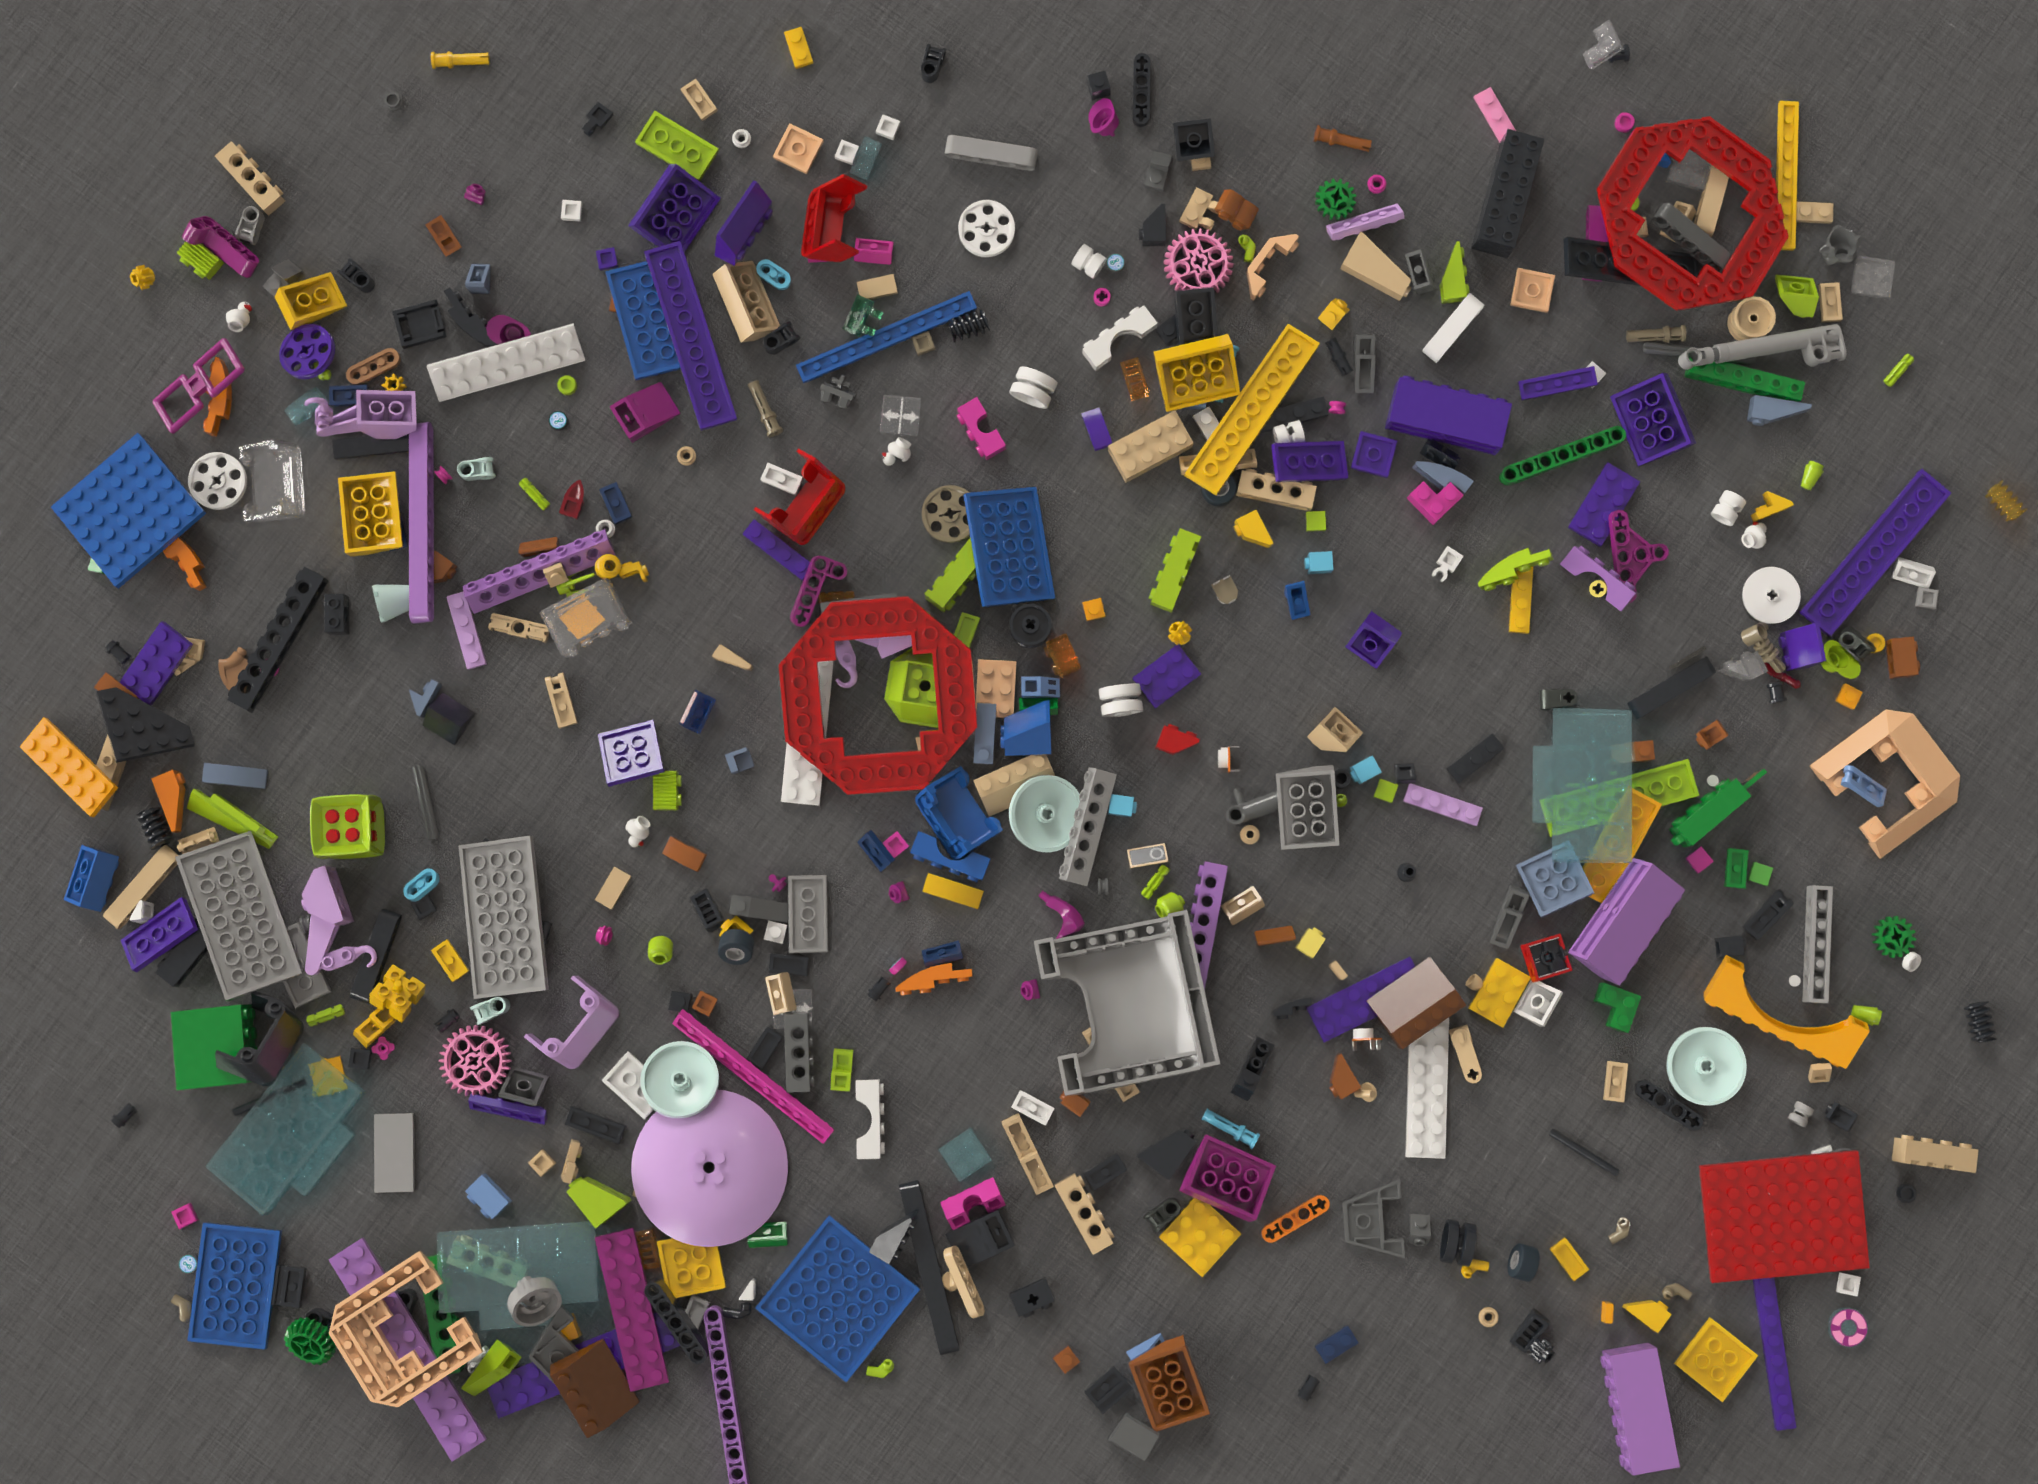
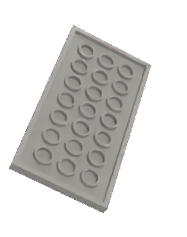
[175,831,302,1002]
[458,836,549,999]

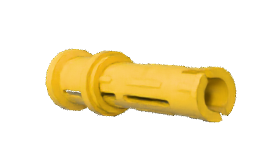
[431,51,490,69]

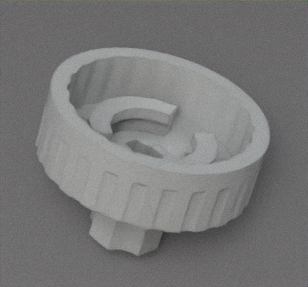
[507,1276,562,1327]

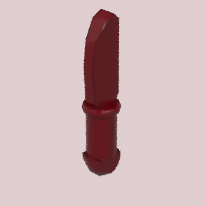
[1762,663,1801,689]

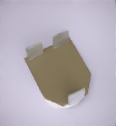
[1211,575,1238,604]

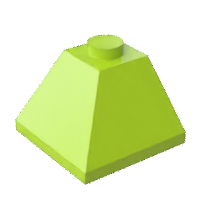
[1775,275,1819,318]

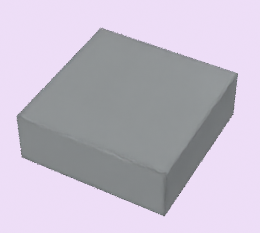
[1915,587,1939,610]

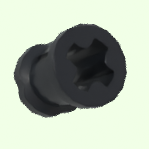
[1607,44,1630,63]
[1766,682,1787,704]

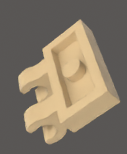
[1179,187,1218,231]

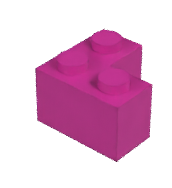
[1407,481,1464,525]

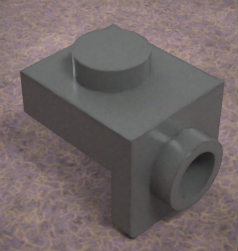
[1409,1214,1431,1246]

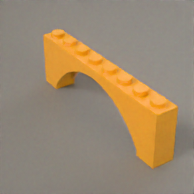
[1704,955,1870,1069]

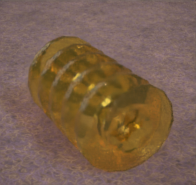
[1985,479,2027,522]

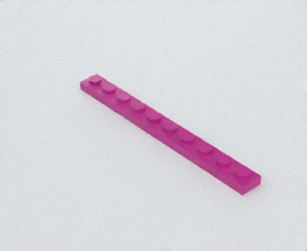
[672,1009,834,1144]

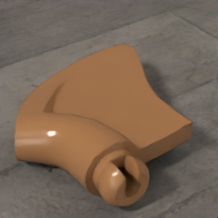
[218,647,248,693]

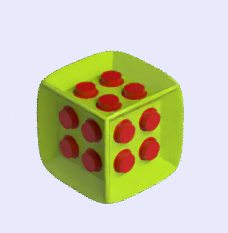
[310,794,385,859]

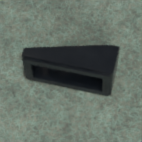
[690,888,725,933]
[1509,1308,1550,1353]

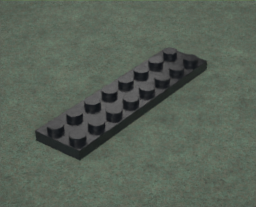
[1563,237,1699,286]

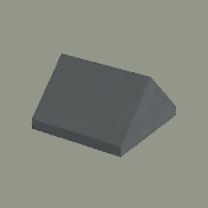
[499,1066,549,1106]
[1108,1413,1160,1461]

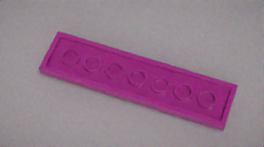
[595,1227,669,1392]

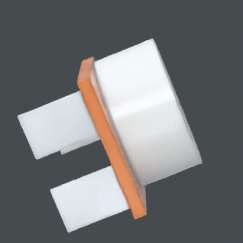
[1218,746,1240,773]
[1352,1028,1382,1051]

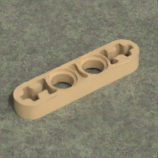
[944,1246,985,1318]

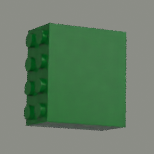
[170,1004,258,1090]

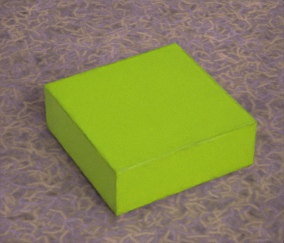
[1306,511,1326,532]
[1373,779,1398,803]

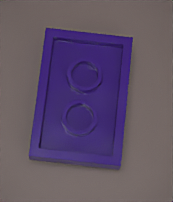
[1132,644,1201,709]

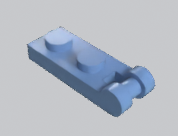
[1841,765,1887,807]

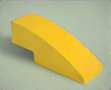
[922,873,984,909]
[353,1007,396,1048]

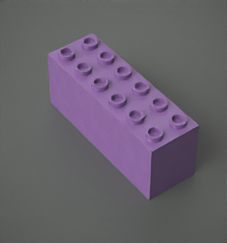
[1568,858,1685,986]
[1600,1343,1680,1475]

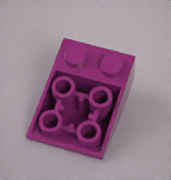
[610,382,681,443]

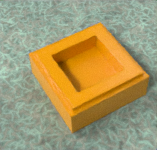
[1601,1301,1614,1324]

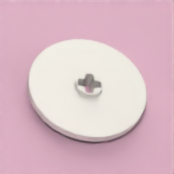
[1742,567,1801,624]

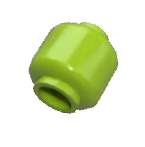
[1155,892,1185,918]
[648,936,673,965]

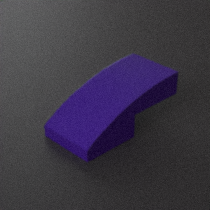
[1081,408,1112,451]

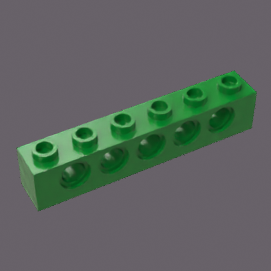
[1684,357,1805,402]
[423,1253,466,1374]

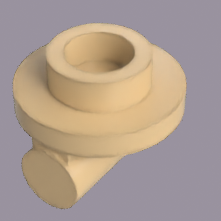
[1354,1082,1377,1102]
[942,1270,957,1291]

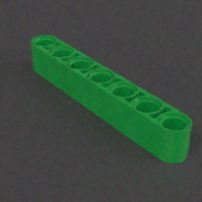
[1499,426,1626,486]

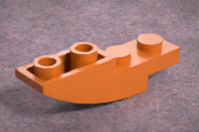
[203,357,232,437]
[163,537,207,591]
[896,963,973,995]

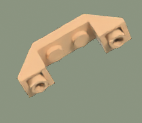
[1246,234,1299,301]

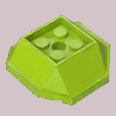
[884,648,938,729]

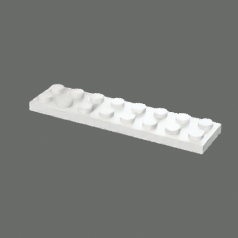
[427,323,585,402]
[781,661,834,806]
[1405,1018,1449,1159]

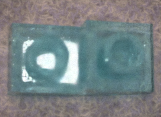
[849,136,882,180]
[284,387,328,426]

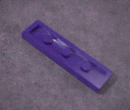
[1518,366,1598,401]
[743,520,810,581]
[468,1094,547,1125]

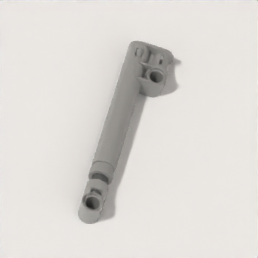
[1678,324,1847,370]

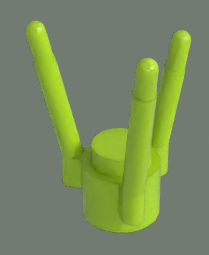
[556,572,596,597]

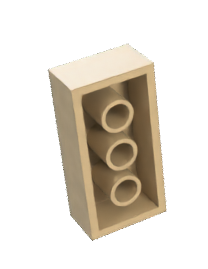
[1108,410,1193,483]

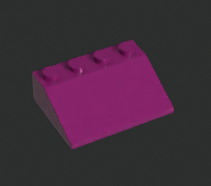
[1180,1135,1276,1222]

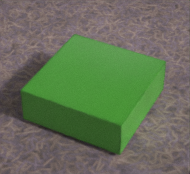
[1748,862,1773,886]

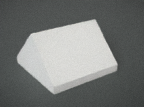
[1513,980,1563,1027]

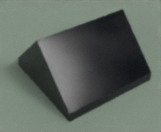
[422,693,476,745]

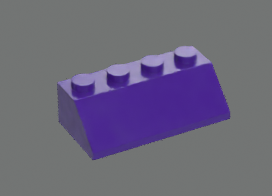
[715,180,773,266]

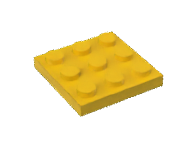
[1159,1198,1241,1277]
[657,1238,726,1298]
[1674,1317,1758,1402]

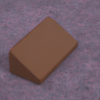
[518,537,559,557]
[1254,926,1296,946]

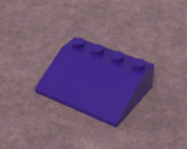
[628,164,721,252]
[1610,373,1696,466]

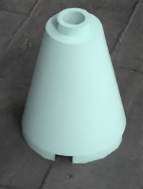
[372,585,409,623]

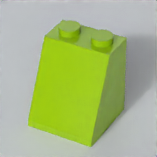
[566,1177,632,1229]

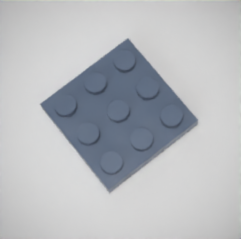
[1516,841,1595,918]

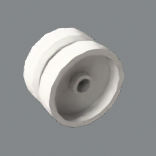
[1009,366,1058,409]
[1099,683,1143,717]

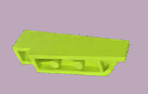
[187,789,278,849]

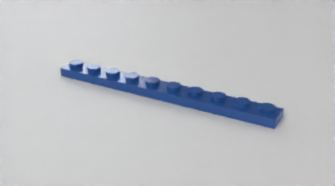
[796,291,977,383]

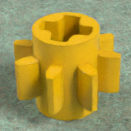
[130,265,155,290]
[381,373,407,391]
[1168,621,1192,645]

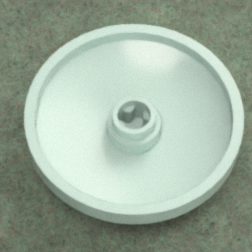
[1009,775,1080,852]
[1666,1027,1747,1106]
[641,1041,719,1118]

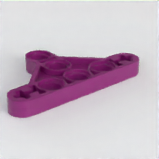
[1609,510,1669,603]

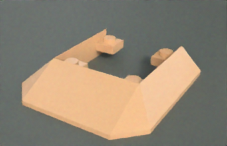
[1810,709,1960,859]
[329,1251,483,1407]

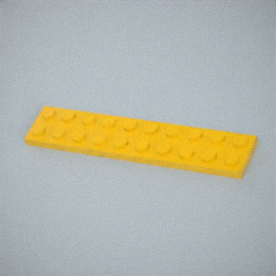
[1184,324,1320,496]

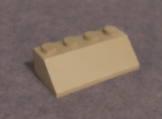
[713,261,780,342]
[973,754,1055,817]

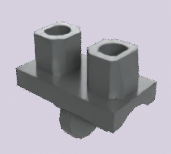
[820,375,857,409]

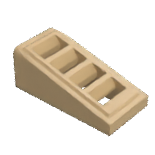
[712,644,753,671]

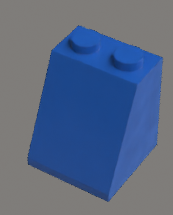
[1001,700,1051,756]

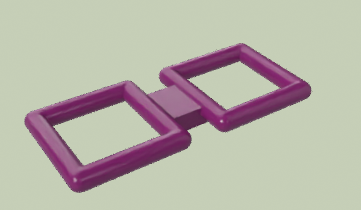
[153,338,245,434]

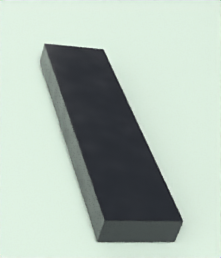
[332,434,409,460]

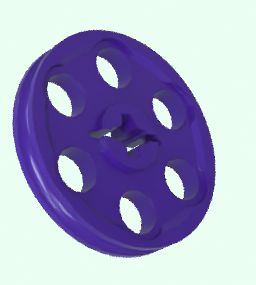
[279,324,335,379]

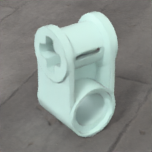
[457,457,496,481]
[470,997,510,1025]

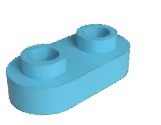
[756,259,791,290]
[403,869,440,902]

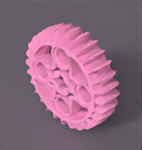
[1164,228,1233,293]
[439,1025,512,1096]

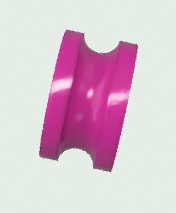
[1093,288,1110,307]
[1328,401,1346,414]
[434,466,452,485]

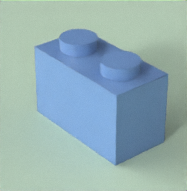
[465,1173,512,1219]

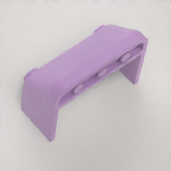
[524,976,619,1069]

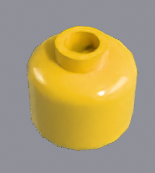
[595,554,621,580]

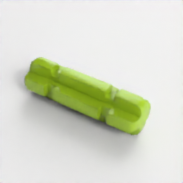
[1884,354,1914,387]
[519,478,550,510]
[1141,864,1170,899]
[306,1004,345,1027]

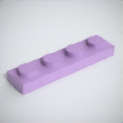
[1326,203,1404,240]
[446,591,487,670]
[1403,784,1483,826]

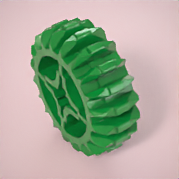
[284,1317,337,1365]

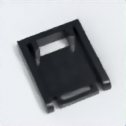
[392,300,447,349]

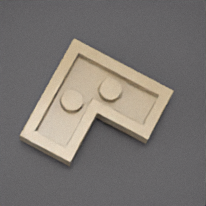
[561,1139,582,1184]

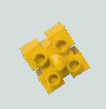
[369,964,425,1023]

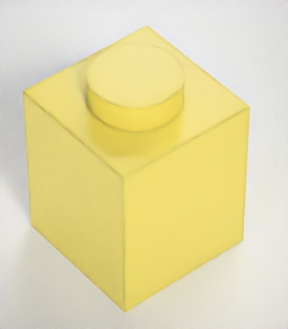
[1295,928,1325,959]

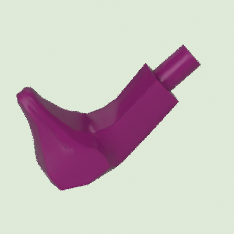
[1038,891,1085,939]

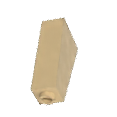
[1340,232,1412,301]

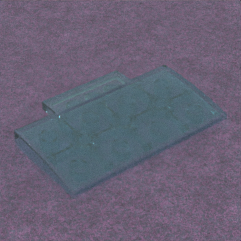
[1532,708,1632,863]
[205,1043,366,1216]
[437,1221,600,1330]

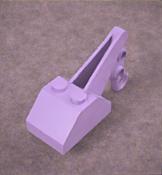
[304,390,416,439]
[835,635,912,688]
[301,865,377,975]

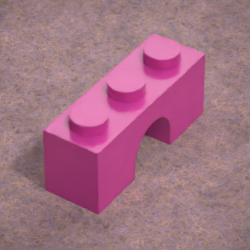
[956,397,1006,460]
[940,1177,1006,1230]

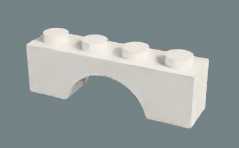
[1082,306,1157,371]
[856,1079,885,1159]

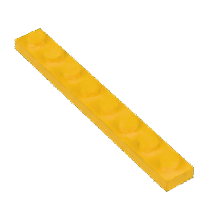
[1776,101,1799,251]

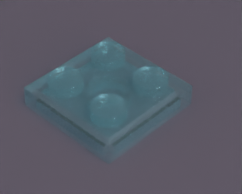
[938,1127,992,1182]

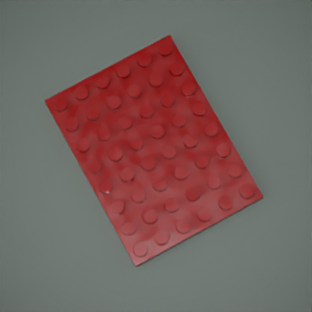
[1699,1150,1870,1283]

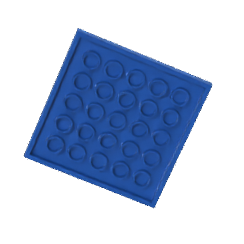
[51,433,206,589]
[755,1215,920,1382]

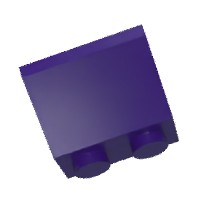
[1345,611,1402,669]

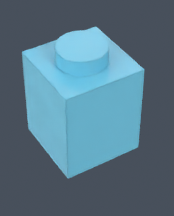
[1304,551,1333,574]
[1349,755,1381,785]
[1108,794,1137,817]

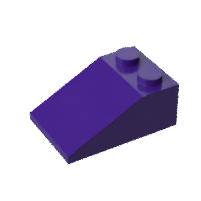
[1778,623,1826,671]

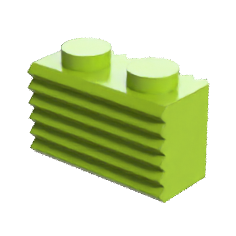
[177,242,224,280]
[653,771,682,811]

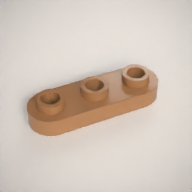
[346,348,401,385]

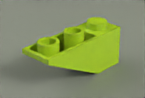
[1439,241,1469,304]
[461,1339,522,1396]

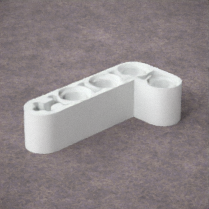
[1422,293,1485,363]

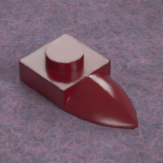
[559,480,584,520]

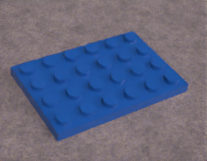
[605,261,681,381]
[963,487,1055,607]
[187,1222,282,1349]

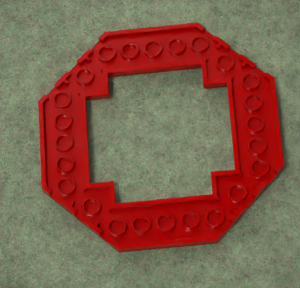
[1596,116,1789,311]
[779,596,978,795]

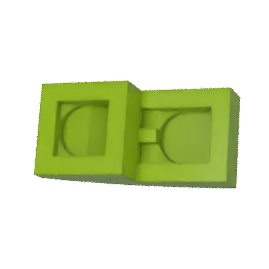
[830,1048,854,1092]

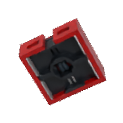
[1520,933,1572,982]

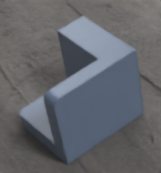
[725,747,754,774]

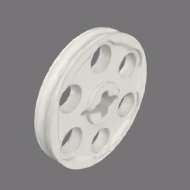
[958,200,1015,257]
[188,452,247,510]

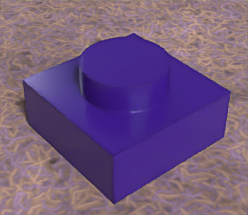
[596,247,619,271]

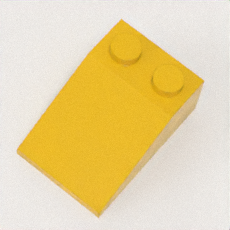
[275,272,347,330]

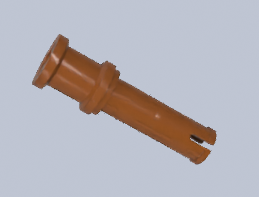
[1313,125,1372,152]

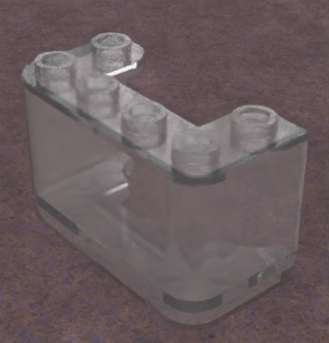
[540,578,633,658]

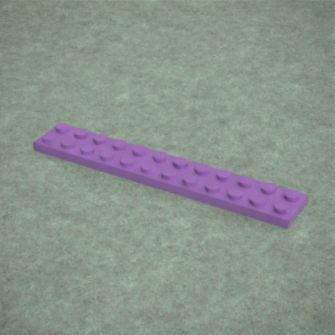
[329,1237,487,1461]

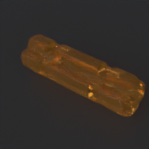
[817,591,855,603]

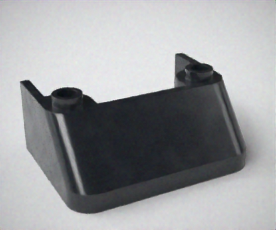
[215,991,304,1086]

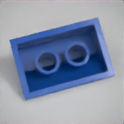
[64,845,119,912]

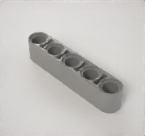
[944,135,1038,171]

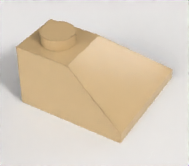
[1307,707,1363,752]

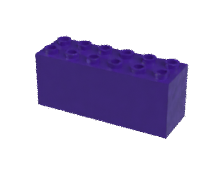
[1385,376,1512,455]

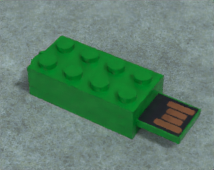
[1669,768,1767,848]

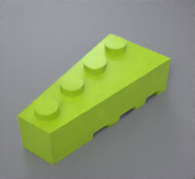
[1149,528,1201,613]
[924,538,977,613]

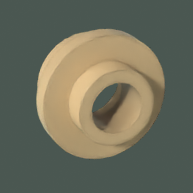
[677,446,696,466]
[1240,825,1260,844]
[1478,1307,1498,1327]

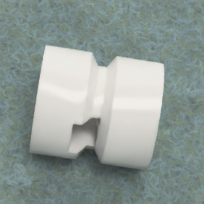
[1071,244,1107,279]
[1273,420,1305,443]
[1711,490,1746,526]

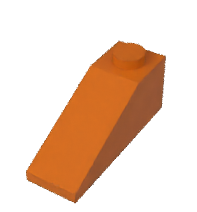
[151,770,185,833]

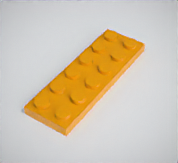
[20,717,118,817]
[1582,786,1662,904]

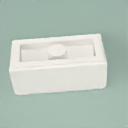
[1891,557,1936,588]

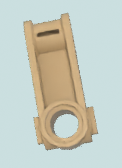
[1449,1024,1482,1083]

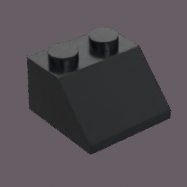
[1173,118,1215,161]

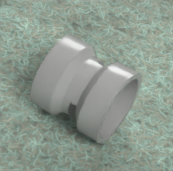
[1788,1101,1815,1128]

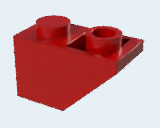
[1155,724,1200,755]

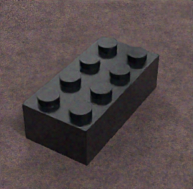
[1173,287,1218,346]

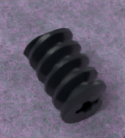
[949,310,990,343]
[137,807,173,850]
[1964,1001,1997,1043]

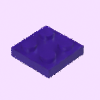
[1350,431,1397,478]

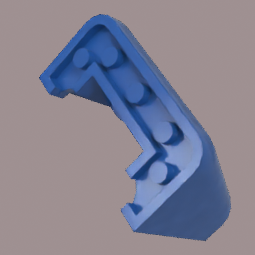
[915,766,1003,860]

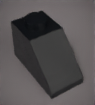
[1139,204,1166,246]

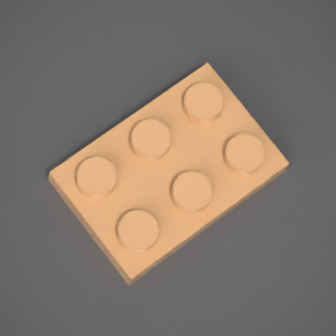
[976,659,1016,718]

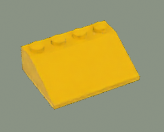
[1154,334,1241,412]
[338,471,403,557]

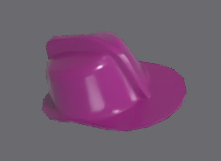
[1088,98,1119,137]
[486,315,531,345]

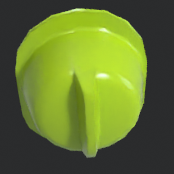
[1821,640,1861,679]

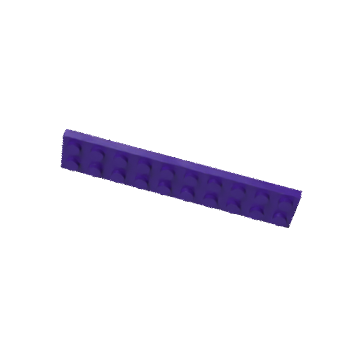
[644,241,737,431]
[1799,469,1951,637]
[487,1307,680,1419]

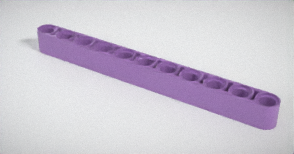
[409,422,434,624]
[704,1305,750,1484]

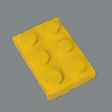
[1468,958,1530,1028]

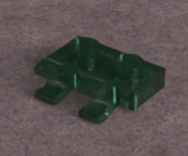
[842,294,884,337]

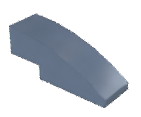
[1412,461,1474,495]
[202,763,268,789]

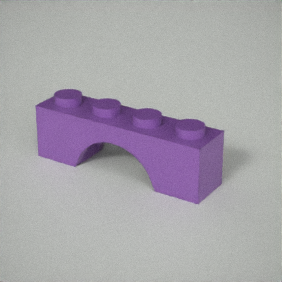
[1560,546,1637,611]

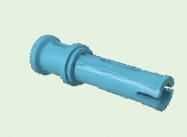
[1201,1108,1260,1149]

